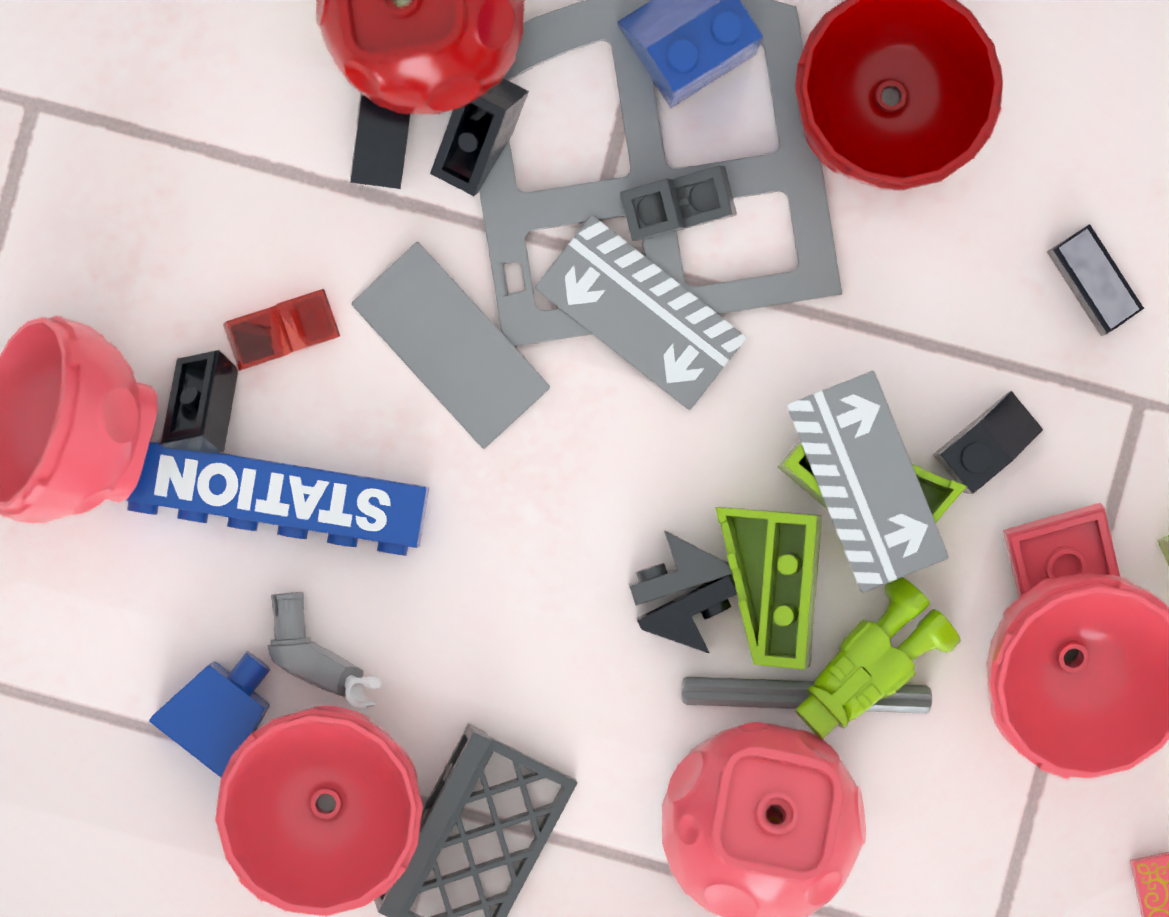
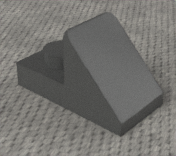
[629,530,733,605]

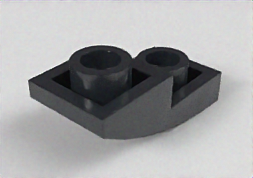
[350,93,410,189]

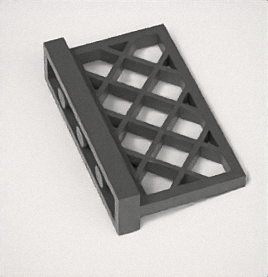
[374,723,578,917]

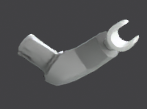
[267,592,382,709]

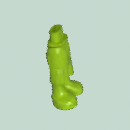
[795,577,961,740]

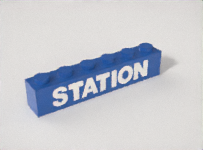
[126,442,429,556]

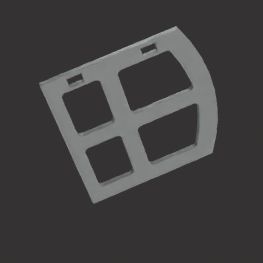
[479,0,842,347]

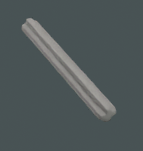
[681,677,932,714]

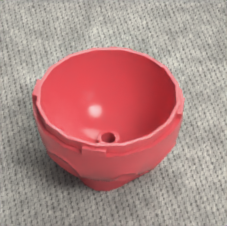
[0,316,158,523]
[986,573,1169,780]
[215,705,423,916]
[662,722,866,917]

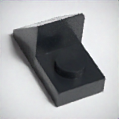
[636,575,737,653]

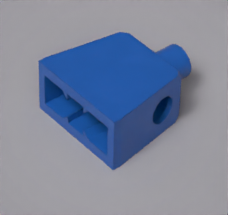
[149,651,271,778]

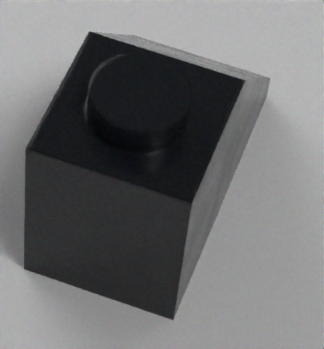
[430,78,529,196]
[933,391,1043,494]

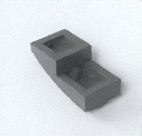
[620,165,737,241]

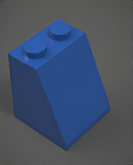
[617,0,763,108]

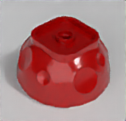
[316,0,525,114]
[795,0,1003,191]

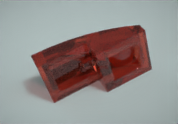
[223,289,340,372]

